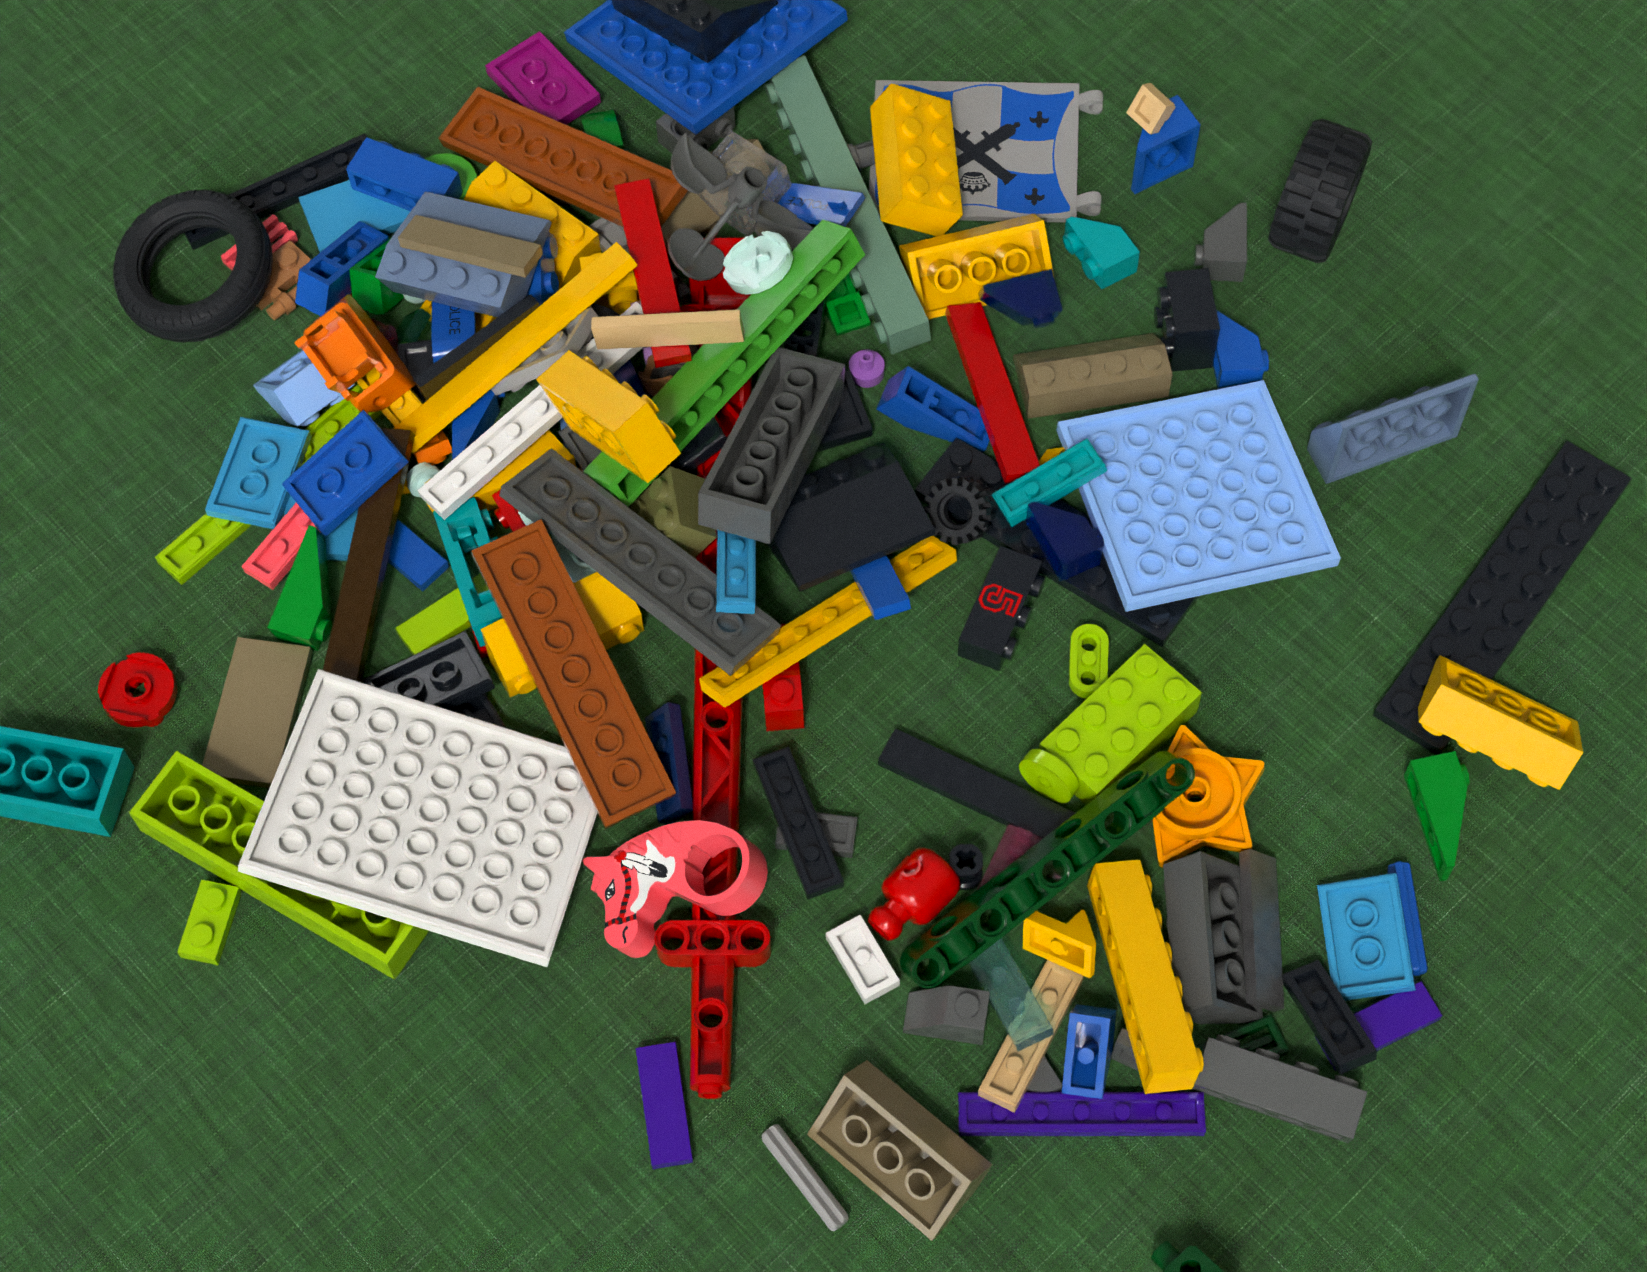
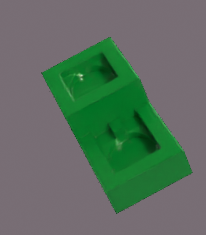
[580,109,624,150]
[825,273,870,336]

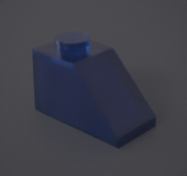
[978,269,1063,328]
[1026,502,1104,582]

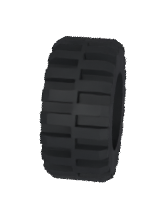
[1268,119,1373,263]

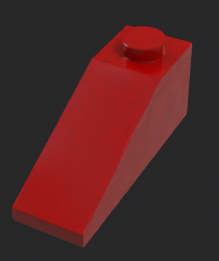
[763,624,804,731]

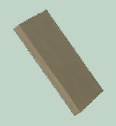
[202,637,313,788]

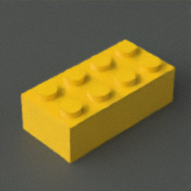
[870,83,963,236]
[536,350,681,483]

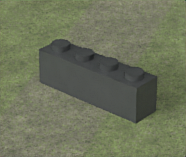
[1192,1035,1367,1143]

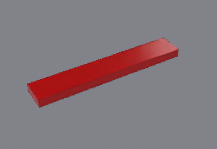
[614,178,692,368]
[945,302,1040,483]

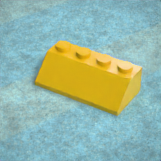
[464,161,601,289]
[899,214,1056,319]
[481,572,644,698]
[1418,655,1583,790]

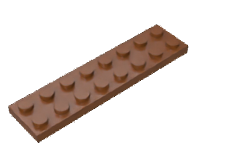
[438,87,688,227]
[471,519,676,829]

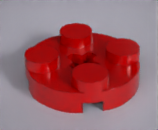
[98,653,177,728]

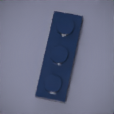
[645,702,693,824]

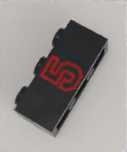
[958,546,1046,671]

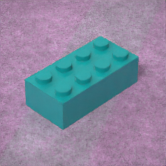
[0,726,135,837]

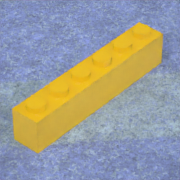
[1087,859,1204,1094]

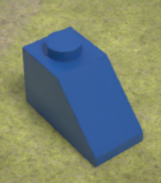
[1213,310,1269,389]
[1062,1004,1117,1099]

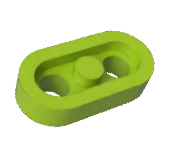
[1069,624,1109,698]

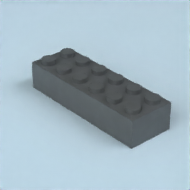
[698,347,845,544]

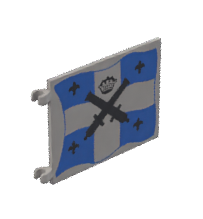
[869,80,1103,222]

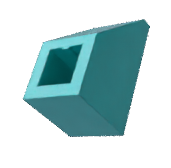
[1063,217,1140,290]

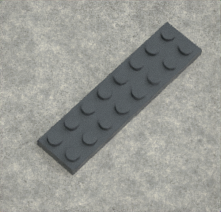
[499,448,781,676]

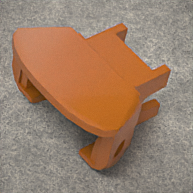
[294,294,416,412]

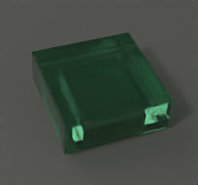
[390,308,431,349]

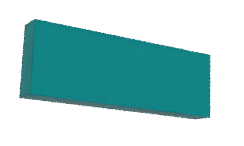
[992,438,1107,527]

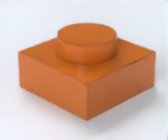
[413,430,452,466]

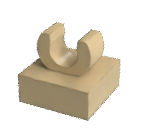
[1126,83,1175,135]

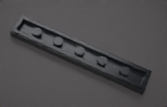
[184,133,367,250]
[878,728,1075,841]

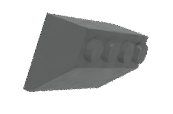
[1163,851,1263,1024]

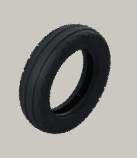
[113,190,273,343]

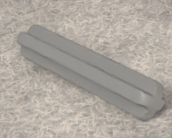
[761,1124,848,1231]

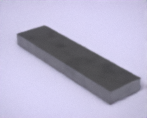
[1239,849,1284,1012]

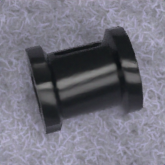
[949,844,983,891]

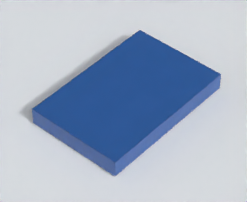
[282,410,409,536]

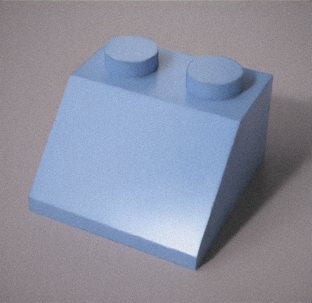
[253,350,355,426]

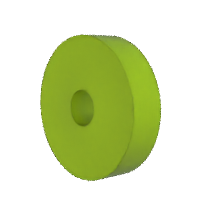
[1019,749,1079,803]

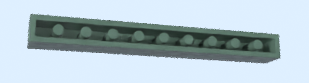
[764,56,931,355]

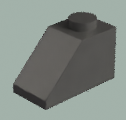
[1194,203,1247,282]
[903,986,990,1045]

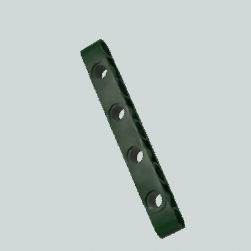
[900,751,1195,988]

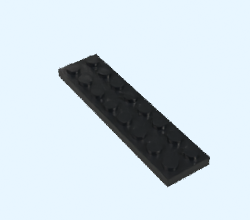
[915,437,1200,647]

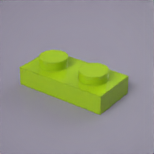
[177,880,242,965]

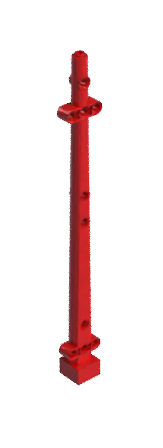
[654,238,772,1099]

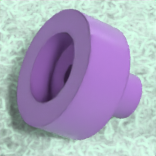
[849,350,885,388]

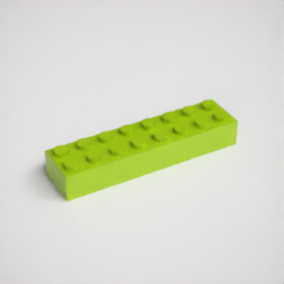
[129,751,429,980]

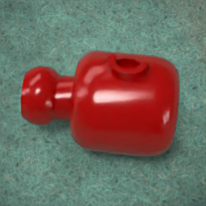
[868,847,961,941]

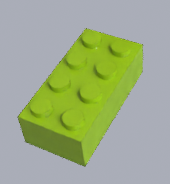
[1039,644,1202,805]

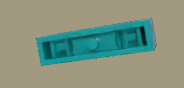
[433,497,502,647]

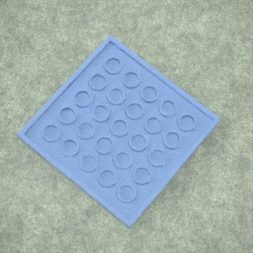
[1056,380,1341,612]

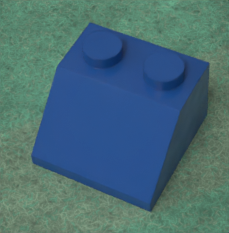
[1131,95,1201,194]

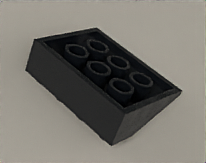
[612,0,778,63]
[766,443,936,592]

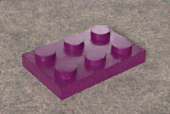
[485,31,601,125]

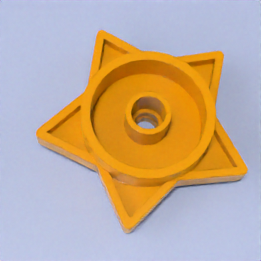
[1151,725,1265,867]

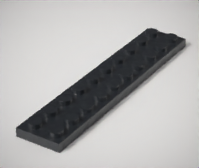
[1373,441,1632,755]

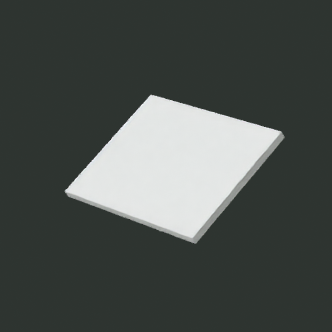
[238,669,597,967]

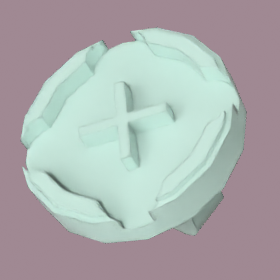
[723,231,793,295]

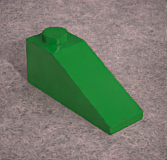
[349,237,404,314]
[267,525,332,651]
[1404,751,1470,881]

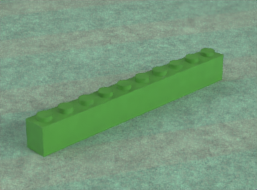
[583,219,865,507]

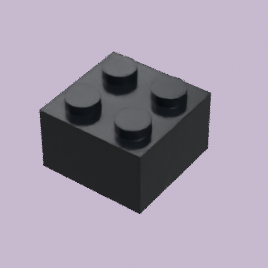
[1154,268,1220,372]

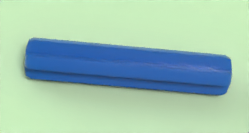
[1387,861,1428,976]

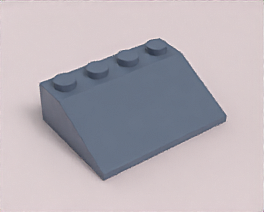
[375,191,552,317]
[1307,374,1479,484]

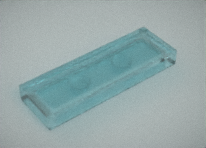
[968,938,1054,1052]

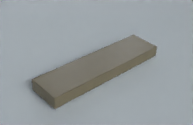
[398,215,543,278]

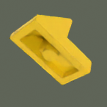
[1022,910,1096,978]

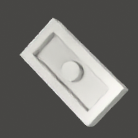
[826,915,900,1004]

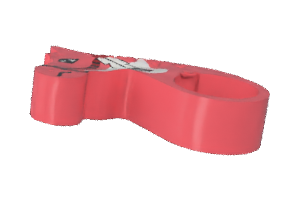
[582,820,768,958]

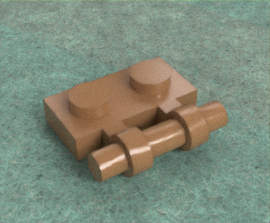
[256,240,311,321]

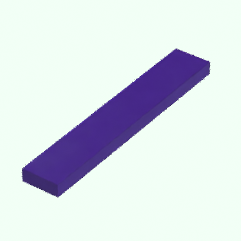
[958,1092,1206,1136]

